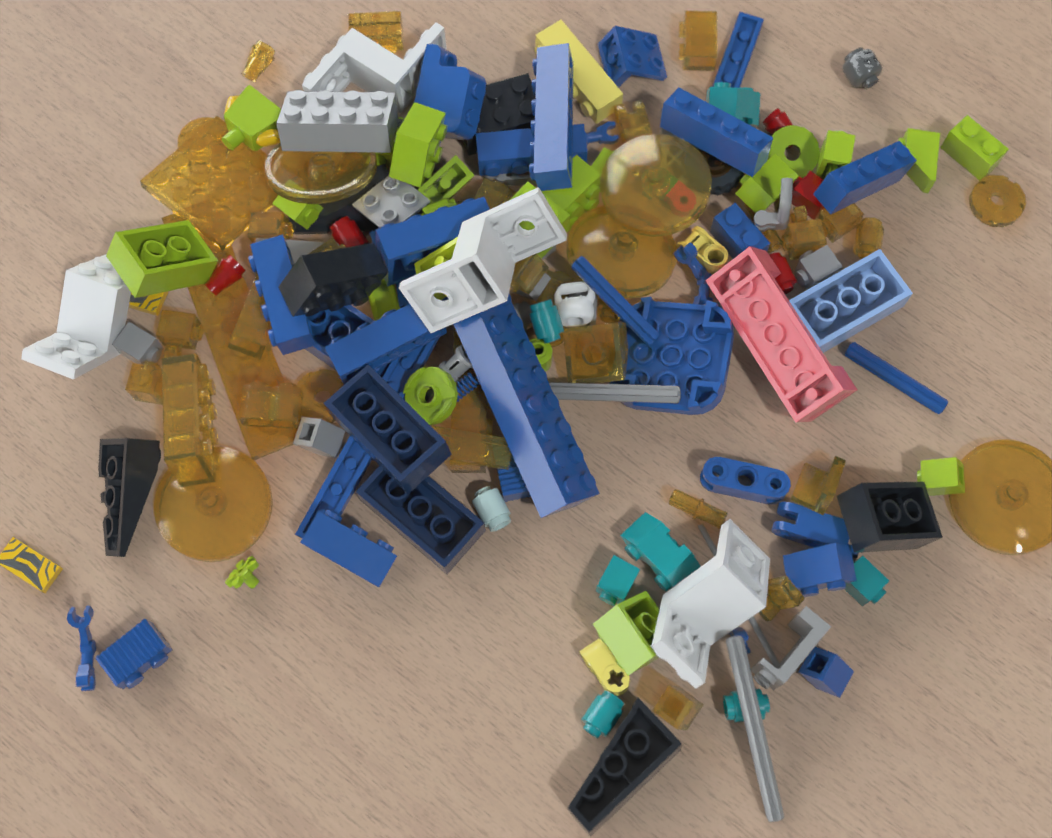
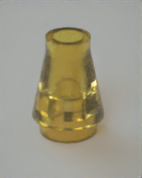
[242,40,276,82]

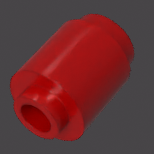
[330,216,369,249]
[770,252,797,294]

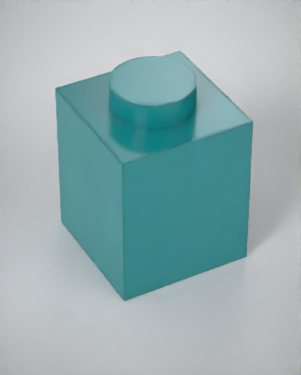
[596,555,640,606]
[844,555,890,607]

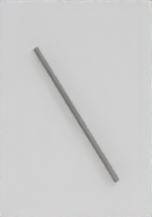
[698,524,779,668]

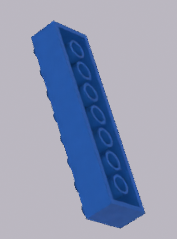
[453,294,600,518]

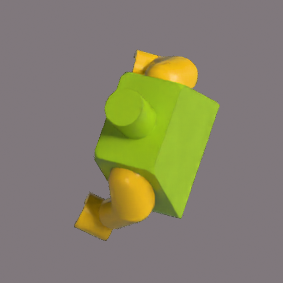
[222,84,281,151]

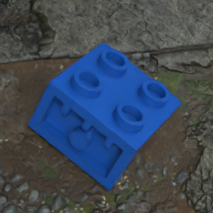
[598,26,667,88]

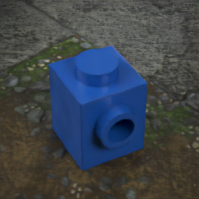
[799,647,854,698]

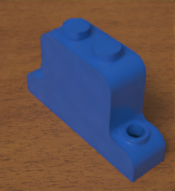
[414,44,486,146]

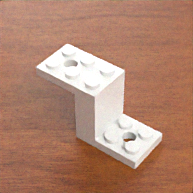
[302,22,447,113]
[399,187,567,333]
[21,254,131,380]
[652,519,770,689]

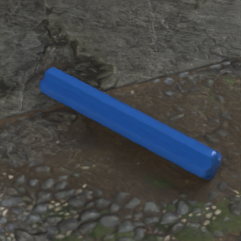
[571,256,659,346]
[845,342,948,414]

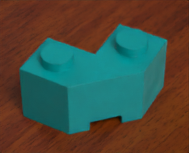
[706,82,761,128]
[620,512,701,592]

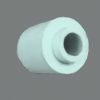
[472,486,511,532]

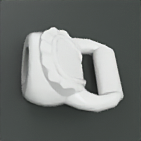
[554,281,595,327]

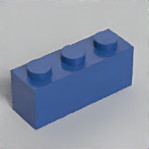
[300,509,397,587]

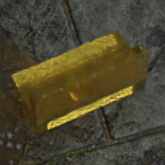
[791,456,846,515]

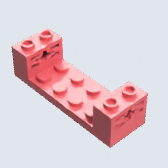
[705,246,857,423]

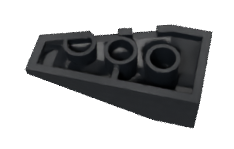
[288,164,389,235]
[98,438,161,557]

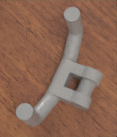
[754,178,793,232]

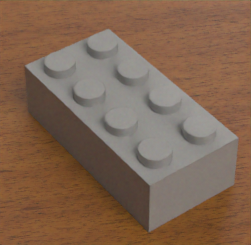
[276,90,399,153]

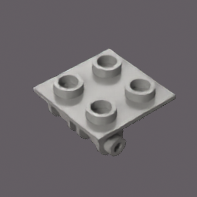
[352,175,430,228]

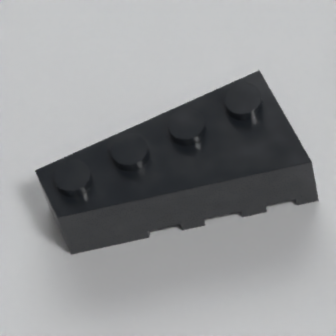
[567,697,682,837]

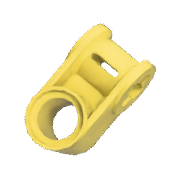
[676,226,729,275]
[579,638,630,696]

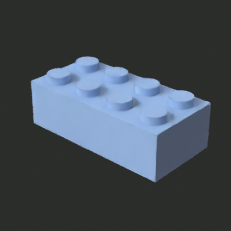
[789,249,913,353]

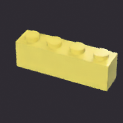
[534,20,623,124]

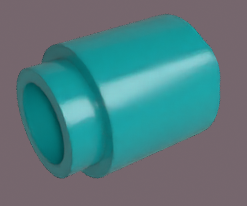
[529,299,564,344]
[723,688,770,723]
[581,690,625,739]

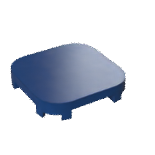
[609,297,734,415]

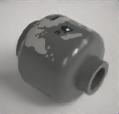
[842,47,882,89]

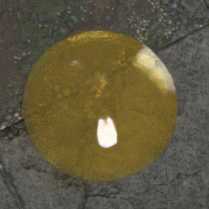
[600,134,712,237]
[265,142,377,204]
[566,205,677,298]
[949,440,1052,555]
[154,446,273,562]

